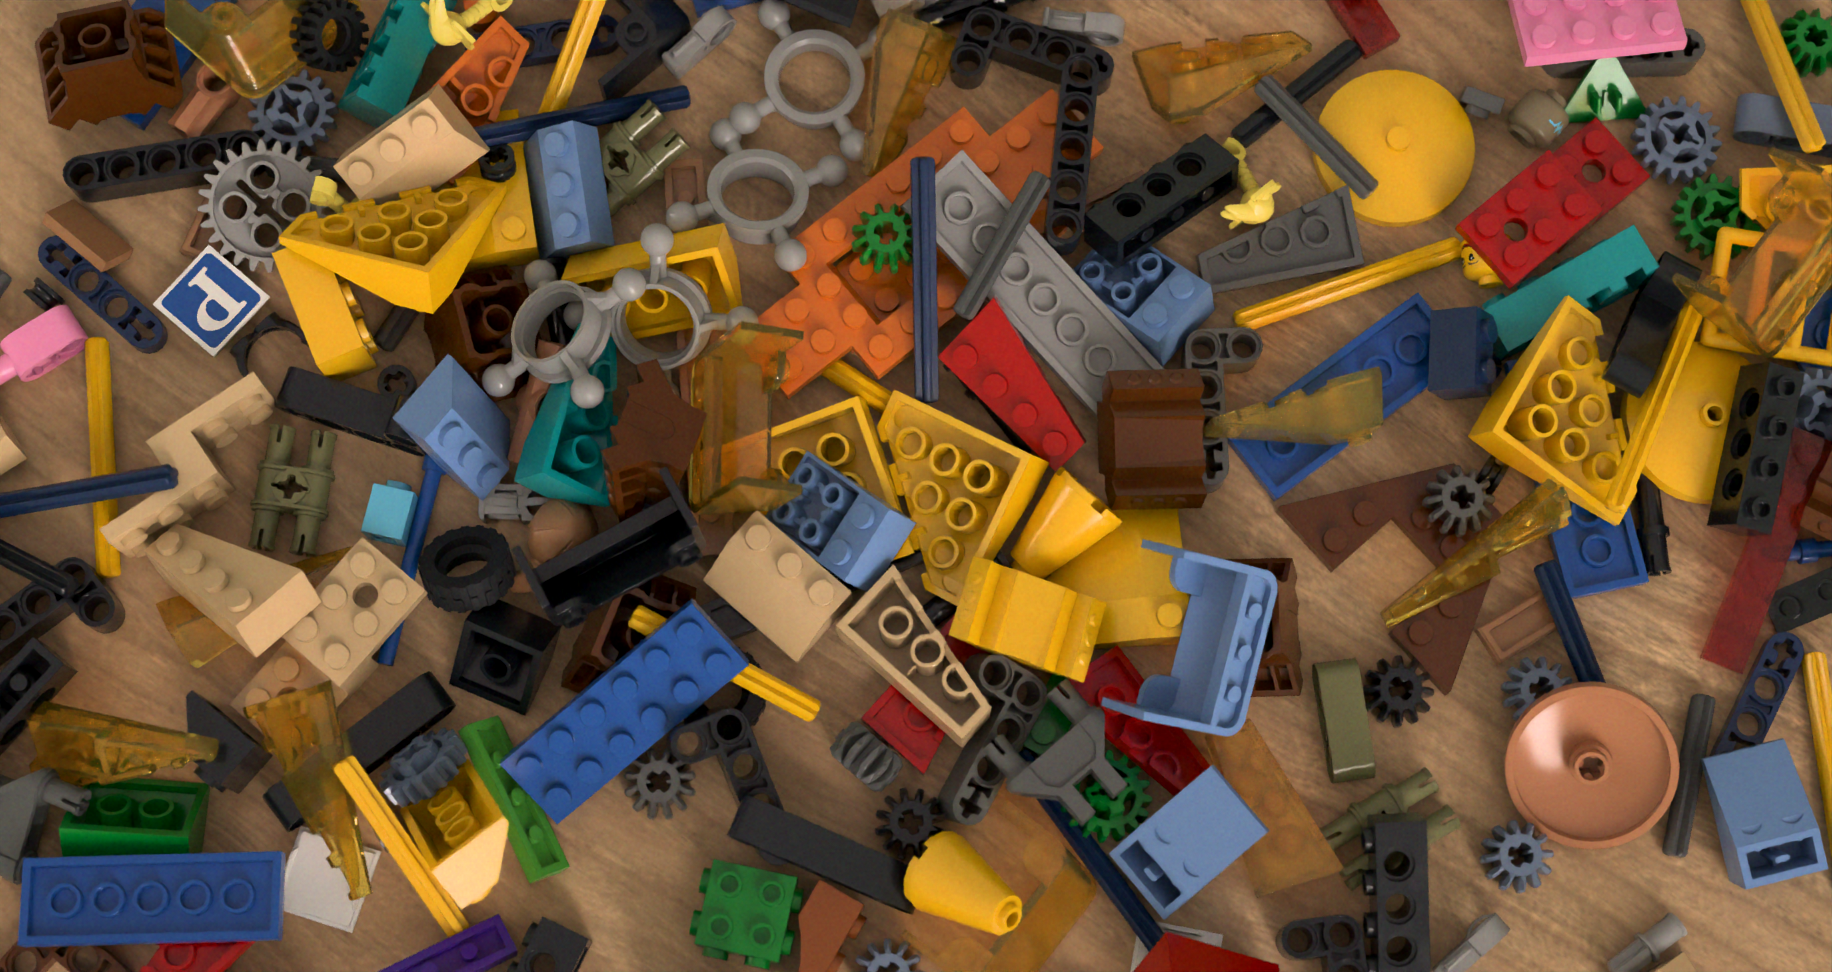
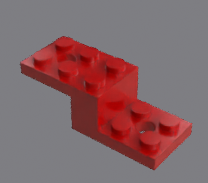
[1455,118,1650,289]

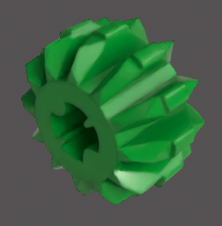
[1780,8,1832,78]
[852,203,912,274]

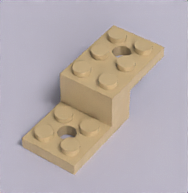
[100,371,276,559]
[229,537,428,760]

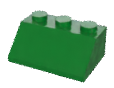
[59,774,210,857]

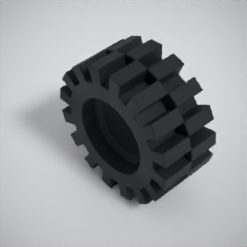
[289,0,369,73]

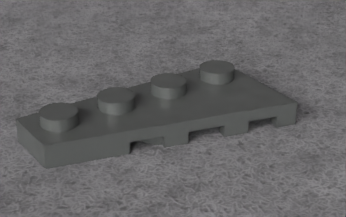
[1196,185,1364,294]

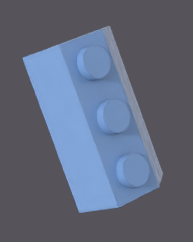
[523,120,615,259]
[393,354,510,501]

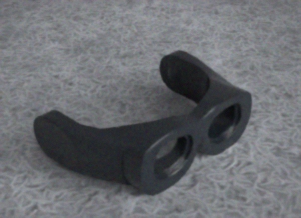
[230,312,309,377]

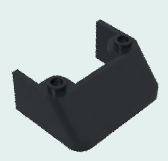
[598,0,691,101]
[511,467,707,629]

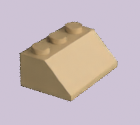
[333,84,490,206]
[703,510,853,663]

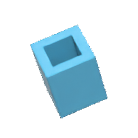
[361,480,418,547]

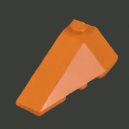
[428,15,530,186]

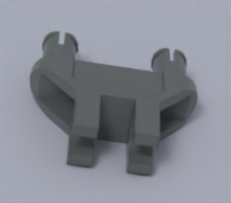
[982,678,1127,827]
[0,767,91,885]

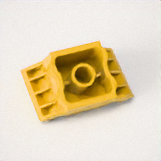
[949,556,1107,683]

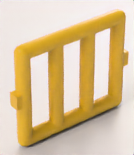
[1700,226,1832,367]

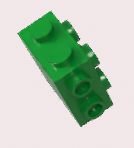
[689,859,805,970]

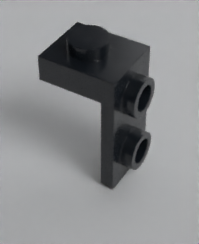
[1763,567,1832,633]

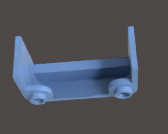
[1101,539,1278,737]

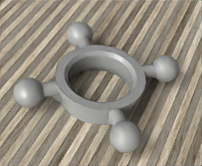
[729,0,900,161]
[666,118,848,272]
[564,223,759,398]
[482,259,646,409]

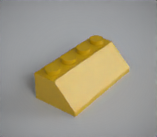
[561,223,743,339]
[399,759,509,910]

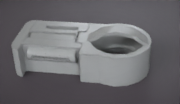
[661,6,737,79]
[1042,7,1125,47]
[478,484,552,525]
[1431,913,1510,972]

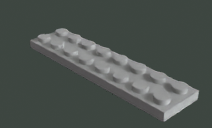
[900,150,1164,419]

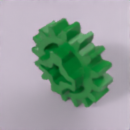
[1670,173,1761,261]
[1060,750,1152,843]

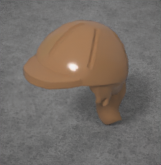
[509,499,599,594]

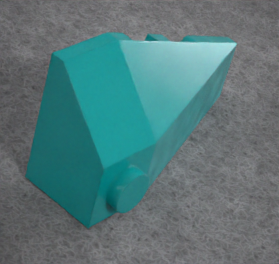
[514,323,618,507]

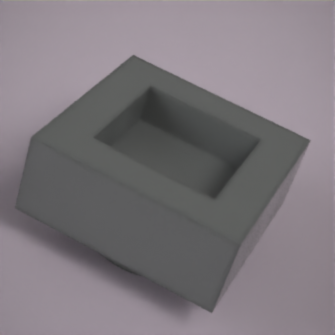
[1459,86,1505,119]

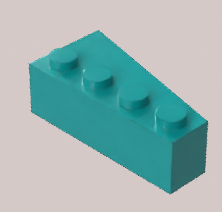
[337,0,457,129]
[1482,225,1660,361]

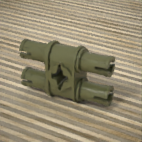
[599,99,690,217]
[248,424,338,557]
[1316,767,1461,891]

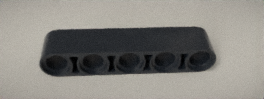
[1043,53,1099,256]
[63,129,265,203]
[262,671,456,832]
[727,795,915,915]

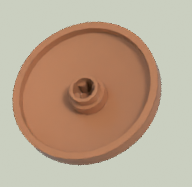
[1504,682,1679,849]

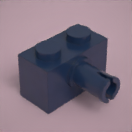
[1428,306,1502,400]

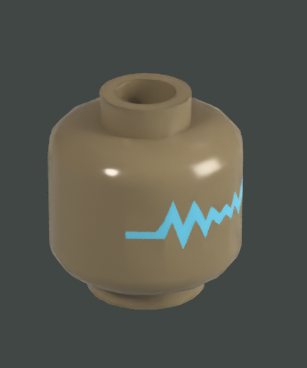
[1508,89,1569,150]

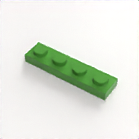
[458,715,570,884]

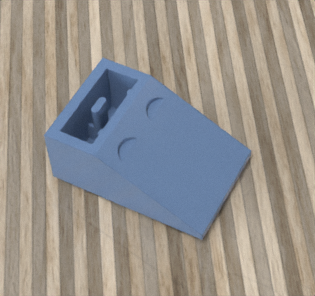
[1073,246,1215,367]
[765,451,916,592]
[1701,738,1828,890]
[1109,765,1269,920]

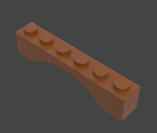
[798,879,867,972]

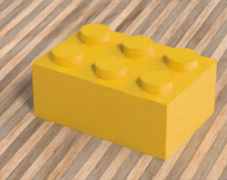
[272,247,379,382]

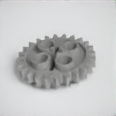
[197,139,328,273]

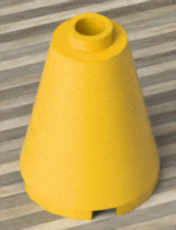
[1010,466,1123,579]
[904,831,1022,935]

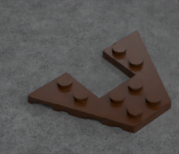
[1275,463,1511,696]

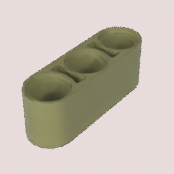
[1312,658,1376,783]

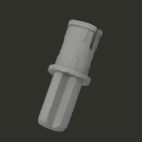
[1607,913,1687,972]

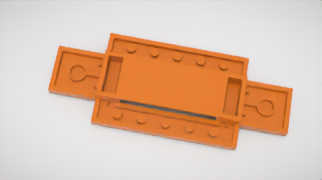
[738,88,1104,400]

